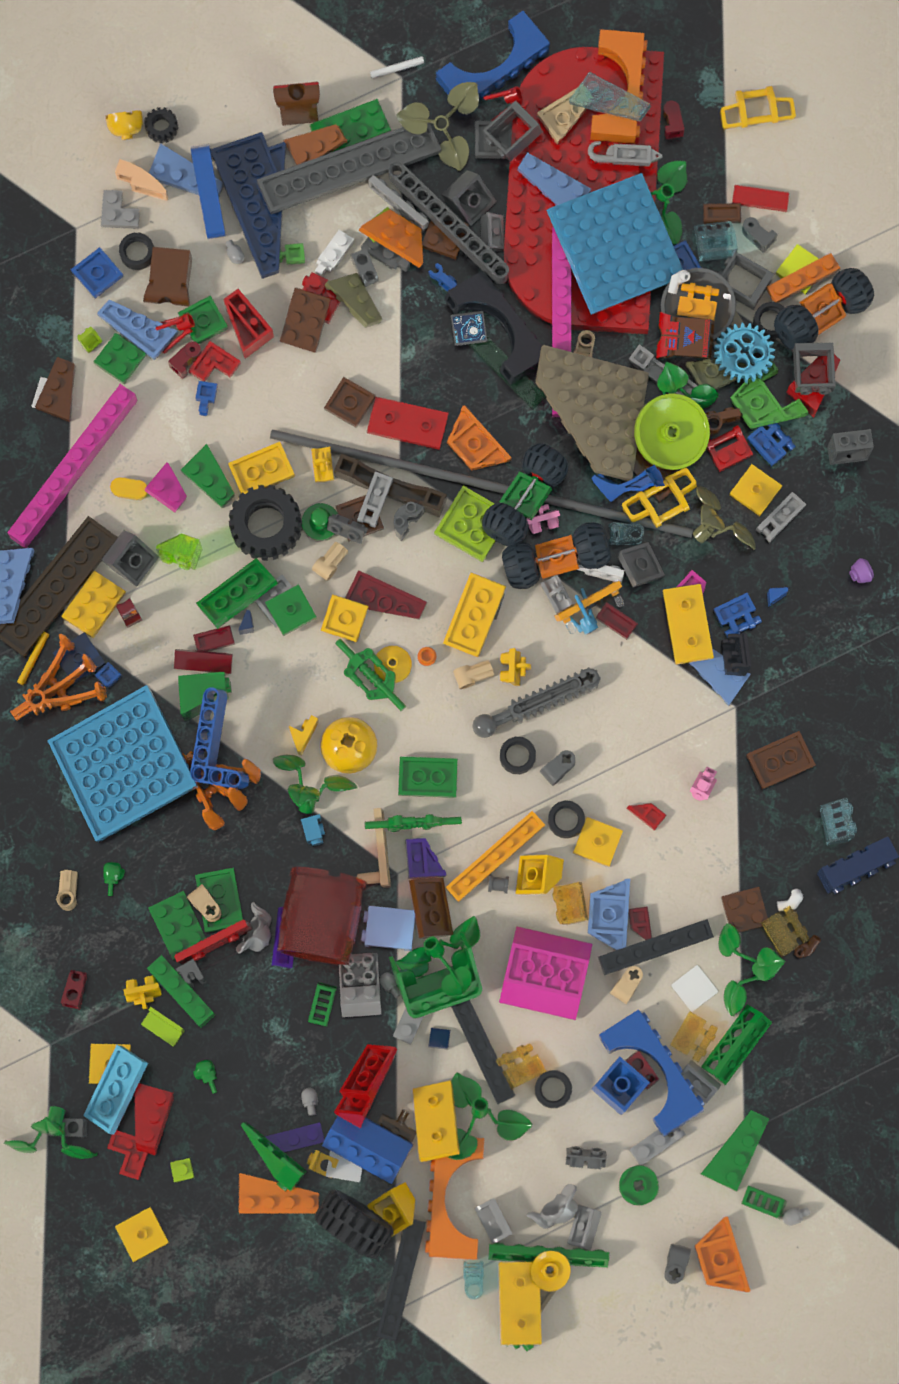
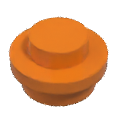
[417,647,437,666]

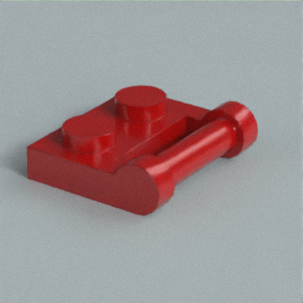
[706,425,753,472]

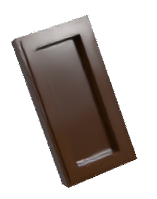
[703,204,741,224]

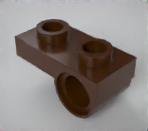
[705,407,741,436]

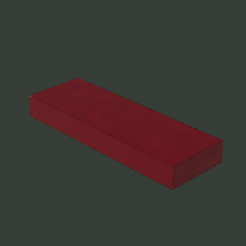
[174,649,233,674]

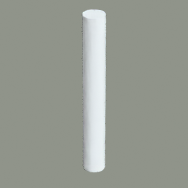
[370,56,424,79]

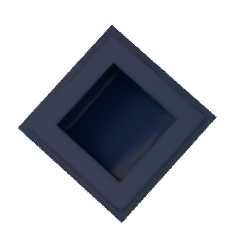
[239,610,254,635]
[428,1028,451,1050]

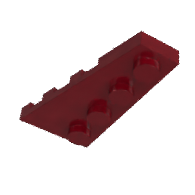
[345,570,428,620]

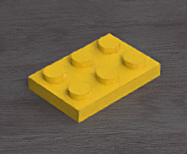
[228,441,295,494]
[61,571,126,638]

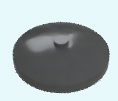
[661,268,736,340]

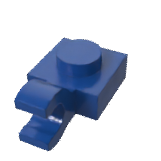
[429,263,457,291]
[195,381,218,416]

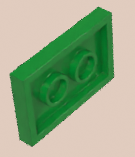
[398,757,458,798]
[195,868,243,933]
[148,891,206,961]

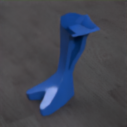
[591,465,665,502]

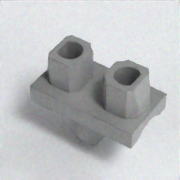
[540,575,573,614]

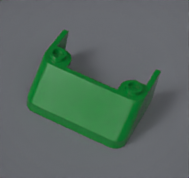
[389,932,482,1018]

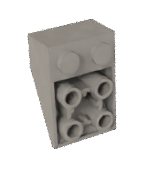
[339,953,381,1017]

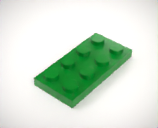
[309,98,391,154]
[196,558,278,629]

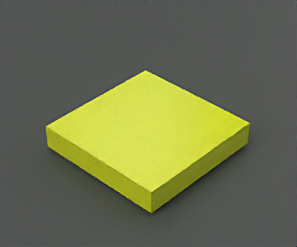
[775,244,819,295]

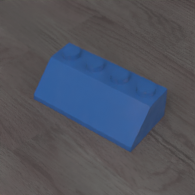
[322,1116,413,1184]

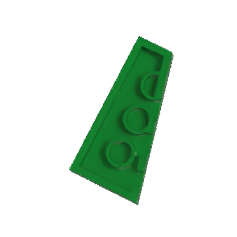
[700,1110,769,1191]

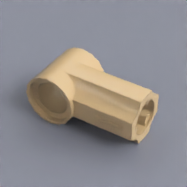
[312,541,348,581]
[453,660,494,689]
[56,870,78,911]

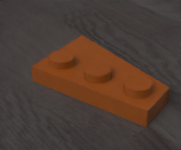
[283,124,347,165]

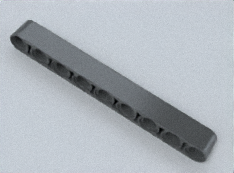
[388,161,509,284]

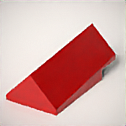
[334,1044,397,1128]

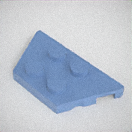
[588,878,630,950]

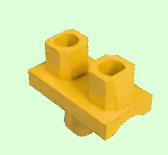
[311,447,334,483]
[500,648,531,686]
[123,975,162,1009]

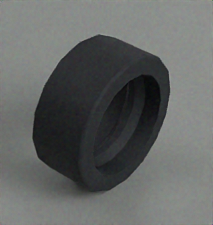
[119,232,154,270]
[753,302,785,340]
[500,736,536,775]
[548,800,585,839]
[535,1070,572,1108]

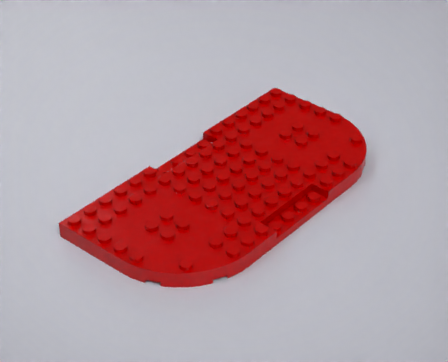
[504,47,664,334]

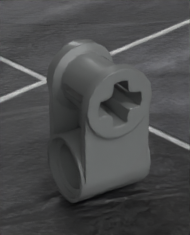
[540,750,575,786]
[664,1243,691,1284]

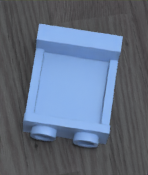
[361,906,415,951]

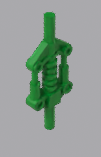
[335,638,406,711]
[364,814,462,832]

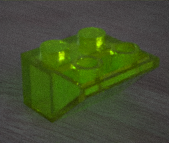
[156,533,203,570]

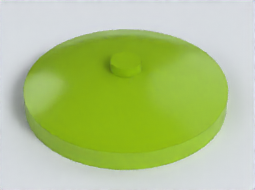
[634,394,710,470]

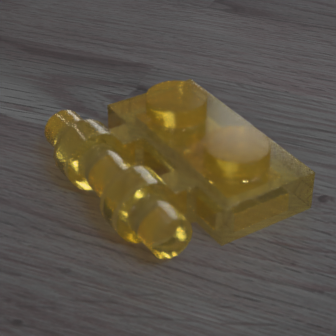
[761,906,809,956]
[670,1011,718,1063]
[496,1043,547,1089]

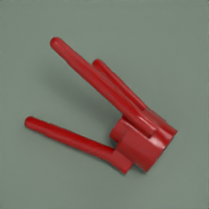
[483,86,523,121]
[155,313,195,353]

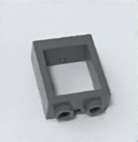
[483,101,543,162]
[718,252,774,310]
[793,343,836,395]
[827,429,874,465]

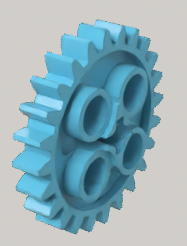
[714,323,775,383]

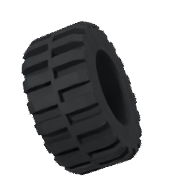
[229,485,302,561]
[315,1189,393,1259]

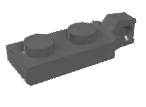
[361,237,410,272]

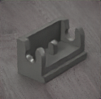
[176,959,207,988]

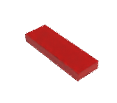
[732,185,789,212]

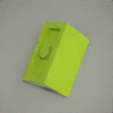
[141,1007,185,1047]

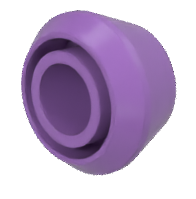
[850,558,874,583]

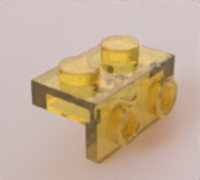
[552,882,588,925]

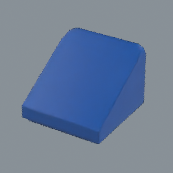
[767,587,788,607]

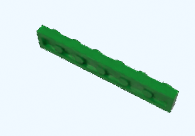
[488,1243,609,1268]

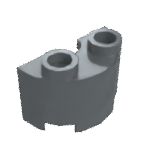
[394,502,425,541]

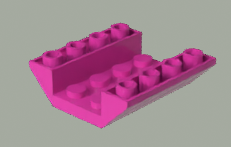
[499,926,593,1021]

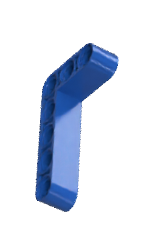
[191,143,226,239]
[190,687,249,789]

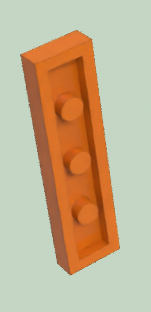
[766,253,840,303]

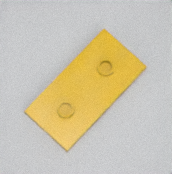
[443,572,507,657]
[663,584,714,665]
[413,1080,460,1162]
[498,1262,542,1345]

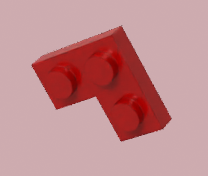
[188,341,241,382]
[107,1130,148,1180]

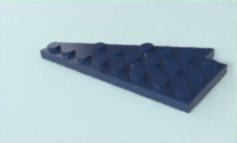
[210,132,286,279]

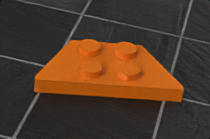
[358,209,423,268]
[447,405,512,471]
[695,1216,751,1292]

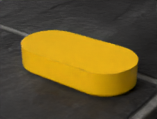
[110,477,148,500]

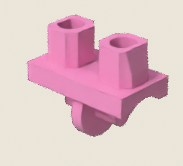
[526,504,560,534]
[690,767,717,801]

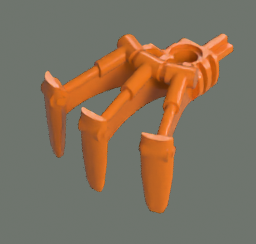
[10,634,107,721]
[182,751,261,830]

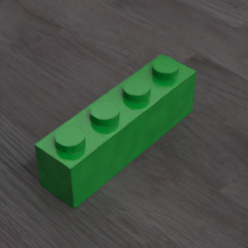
[147,955,215,1028]

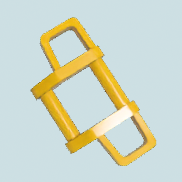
[720,86,796,129]
[622,468,697,528]

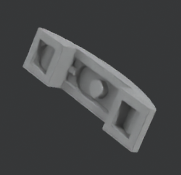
[628,344,698,396]

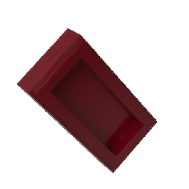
[595,602,638,640]
[193,625,235,652]

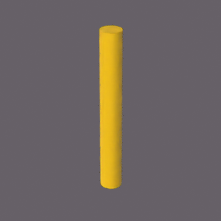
[17,632,49,686]

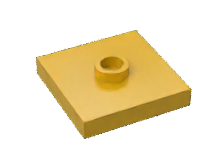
[729,464,782,516]
[320,594,369,642]
[573,817,623,867]
[89,1044,131,1084]
[115,1207,169,1262]

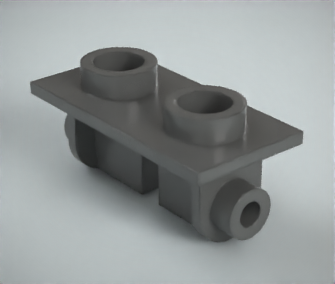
[327,514,368,544]
[566,1146,606,1169]

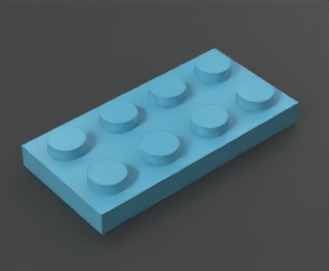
[83,1045,148,1134]

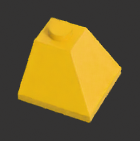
[515,855,564,895]
[367,1182,415,1237]

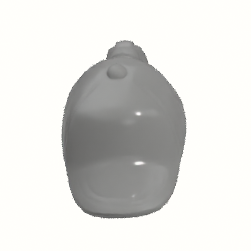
[236,902,272,954]
[527,1184,578,1229]

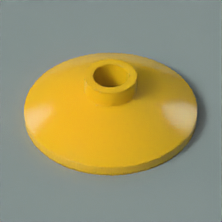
[374,646,412,683]
[531,1251,571,1291]

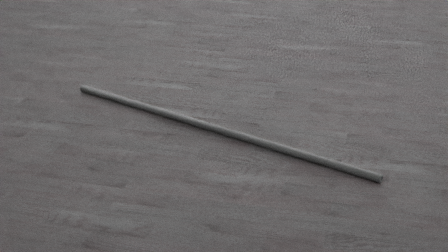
[270,429,693,538]

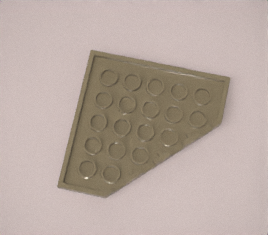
[535,345,649,481]

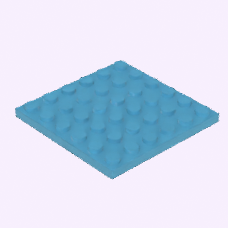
[547,173,683,315]
[47,685,199,842]

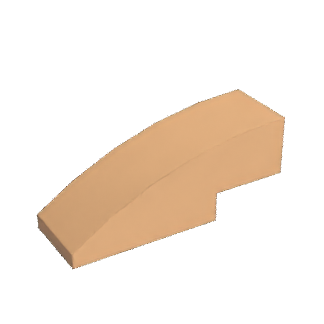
[115,159,168,201]

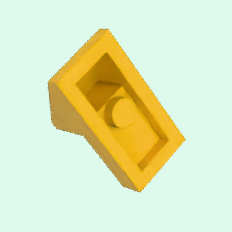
[289,715,319,756]

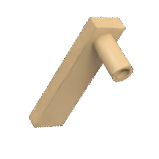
[357,808,391,888]

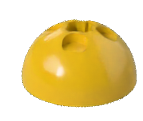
[320,717,377,774]

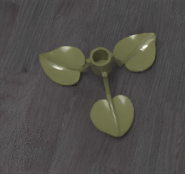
[396,82,479,170]
[693,485,756,550]

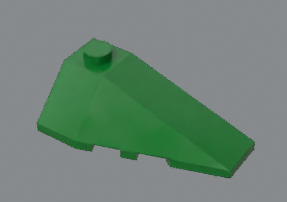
[241,1121,307,1191]

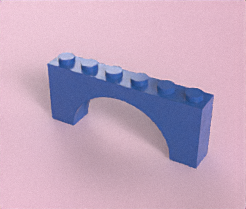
[436,11,550,100]
[599,1009,705,1137]

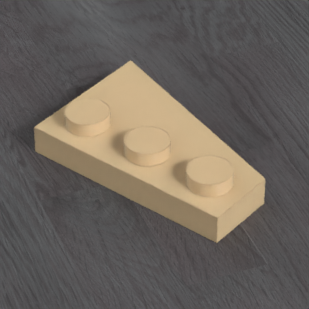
[537,85,593,145]

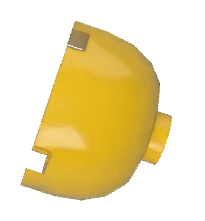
[105,110,143,140]

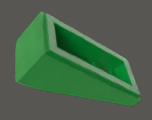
[308,982,337,1027]
[741,1185,787,1219]

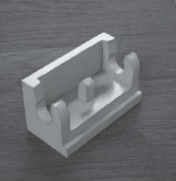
[474,1198,512,1244]

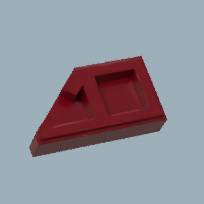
[628,906,652,940]

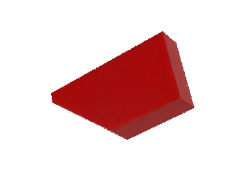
[626,803,667,831]

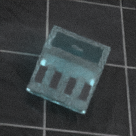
[694,221,738,261]
[820,798,857,846]

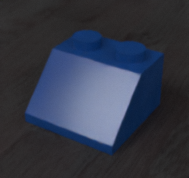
[591,1056,650,1115]

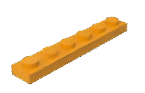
[445,811,545,903]

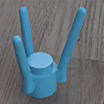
[561,588,598,635]

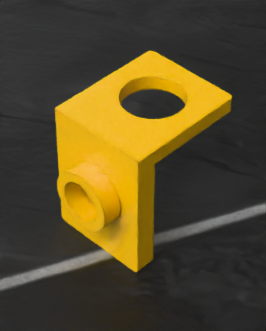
[307,1150,339,1178]

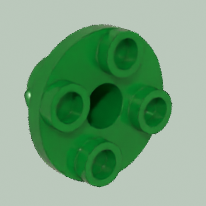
[302,503,338,541]

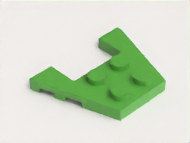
[731,361,808,429]

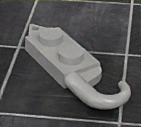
[588,141,662,166]

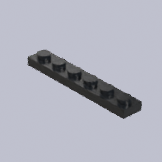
[598,919,714,975]
[451,1000,515,1105]
[376,1219,426,1341]

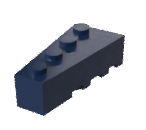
[817,836,899,895]

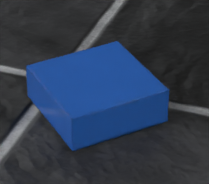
[95,662,122,689]

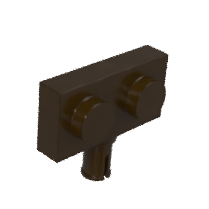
[377,1109,417,1143]

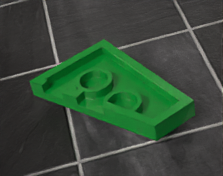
[181,443,235,508]

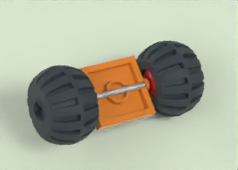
[774,268,874,350]
[502,522,611,589]

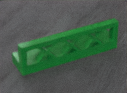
[701,1004,772,1086]

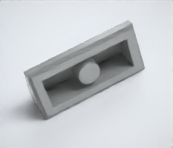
[481,212,504,251]
[681,1060,721,1104]
[567,1205,601,1250]

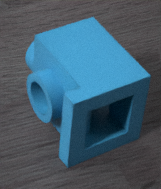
[301,814,325,846]

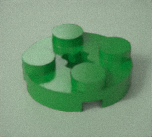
[619,1166,659,1206]

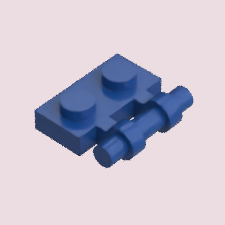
[747,423,796,466]
[713,593,762,638]

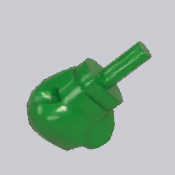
[103,862,125,896]
[193,1059,217,1093]

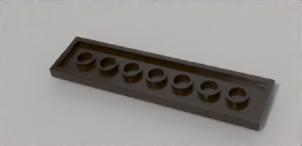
[0,516,118,658]

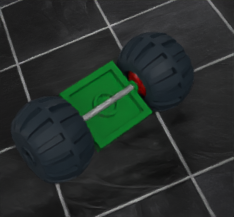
[482,443,568,547]

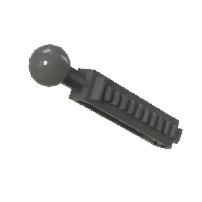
[472,667,601,738]

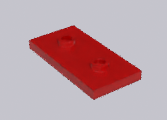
[367,397,449,450]
[174,920,253,965]

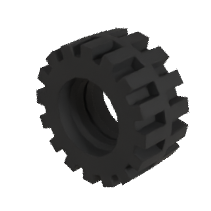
[144,107,178,143]

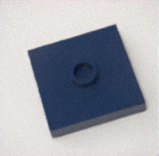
[53,632,106,685]

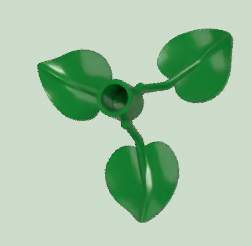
[624,161,687,244]
[657,362,719,409]
[273,754,358,814]
[396,916,480,997]
[718,923,785,1017]
[448,1072,532,1160]
[4,1106,98,1159]

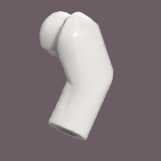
[668,270,690,294]
[777,889,803,911]

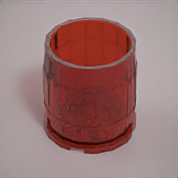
[277,867,367,965]

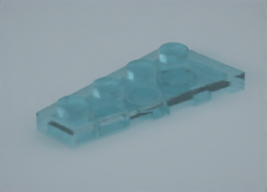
[569,72,651,122]

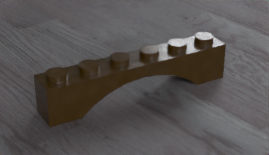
[334,454,447,517]

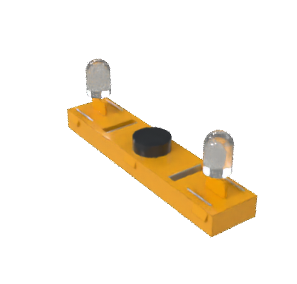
[554,581,624,634]

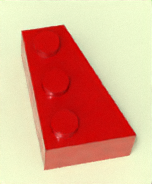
[223,289,274,359]
[787,354,841,418]
[135,1083,173,1155]

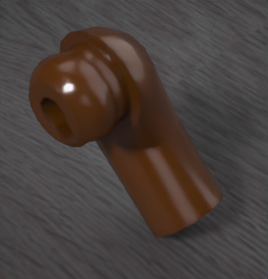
[794,935,821,958]

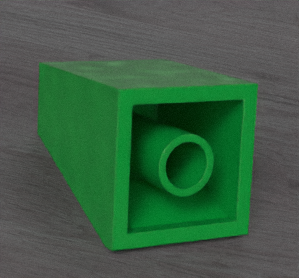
[178,672,232,721]

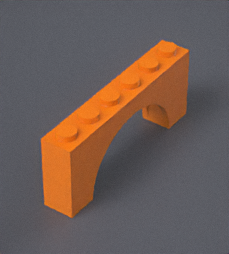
[590,29,647,144]
[425,1138,484,1260]

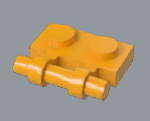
[677,282,719,321]

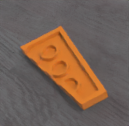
[239,1173,319,1214]

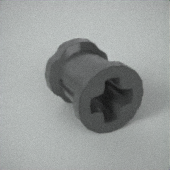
[488,875,509,894]

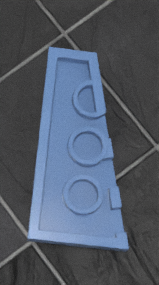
[149,143,224,196]
[518,153,591,206]
[97,300,178,360]
[0,548,35,624]
[689,649,750,706]

